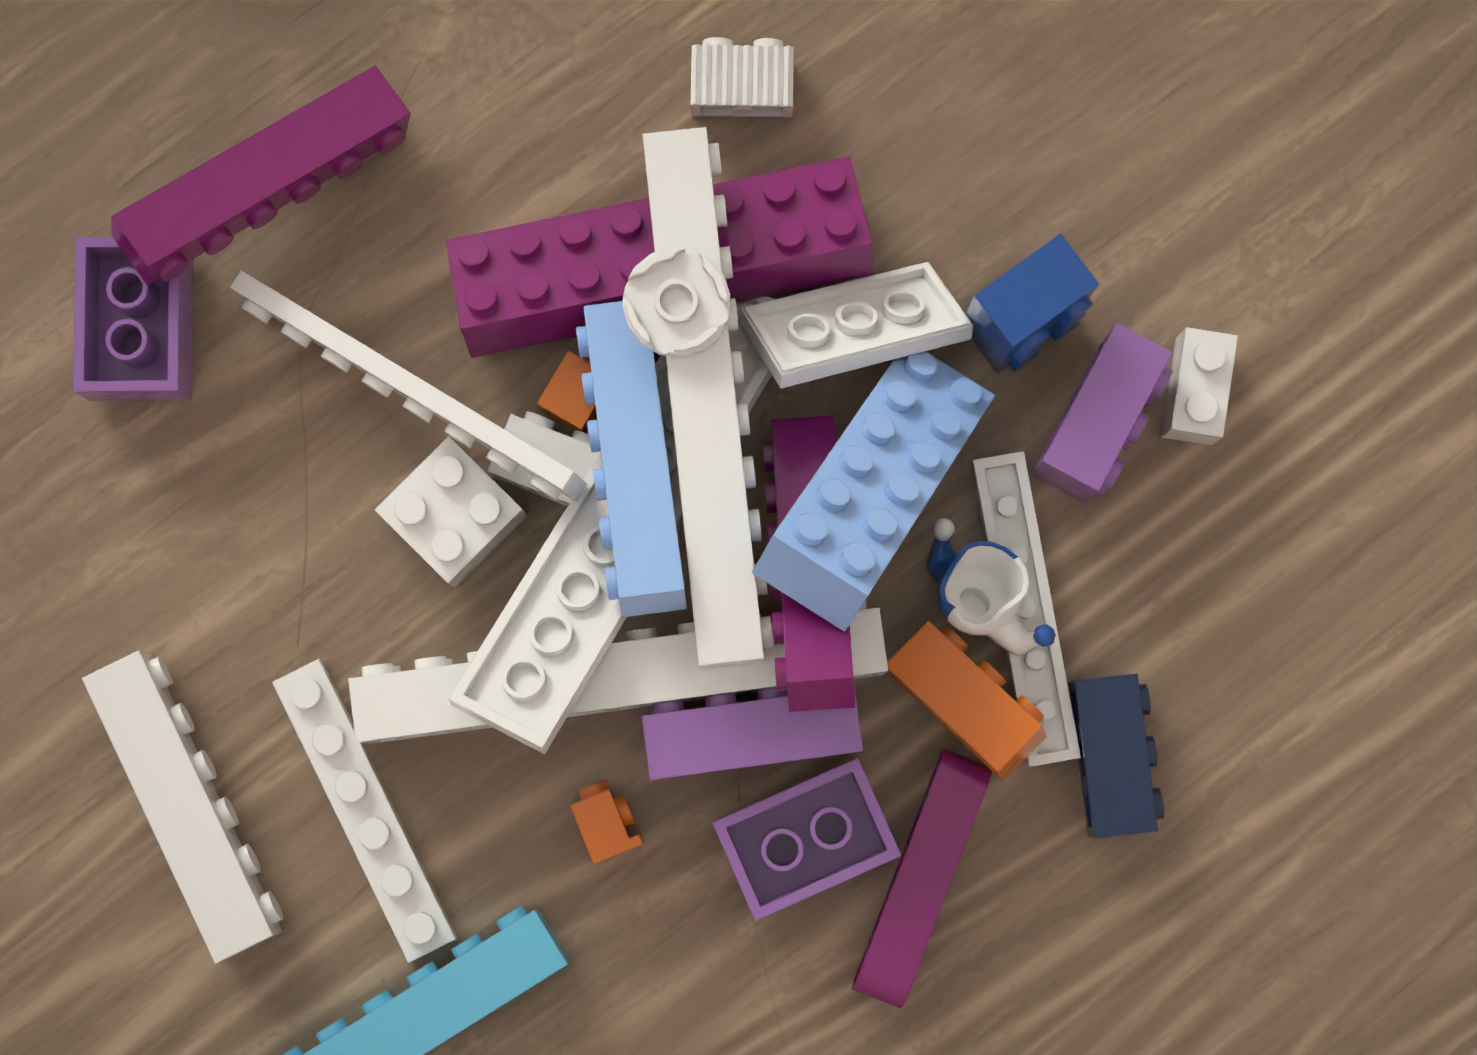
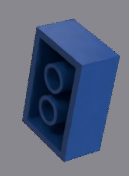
[965,233,1099,373]

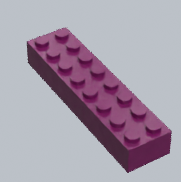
[445,156,873,358]

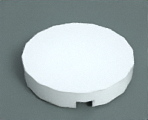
[622,248,731,357]

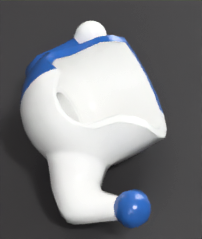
[927,518,1056,656]

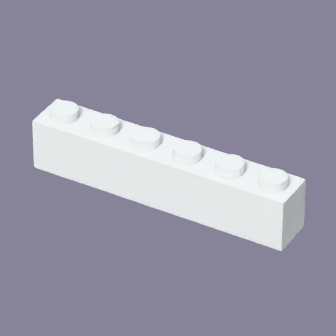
[82,650,283,964]

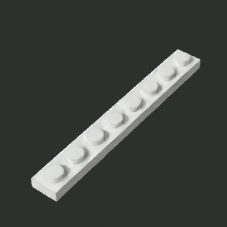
[230,270,587,501]

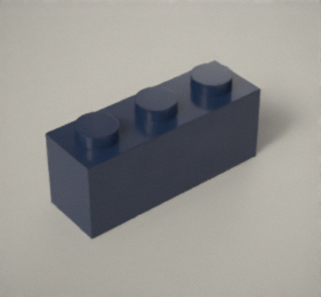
[1068,673,1164,838]

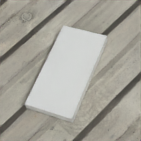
[740,262,973,389]

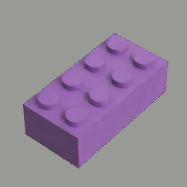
[642,687,863,780]

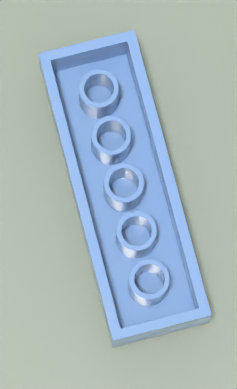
[752,351,995,632]

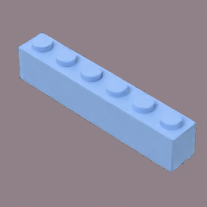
[576,301,687,617]

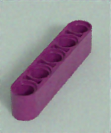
[852,749,992,1009]

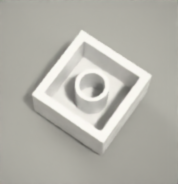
[374,436,528,588]

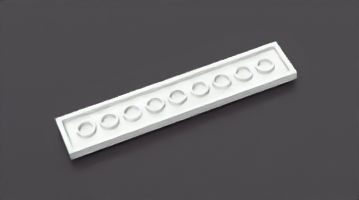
[448,296,775,754]

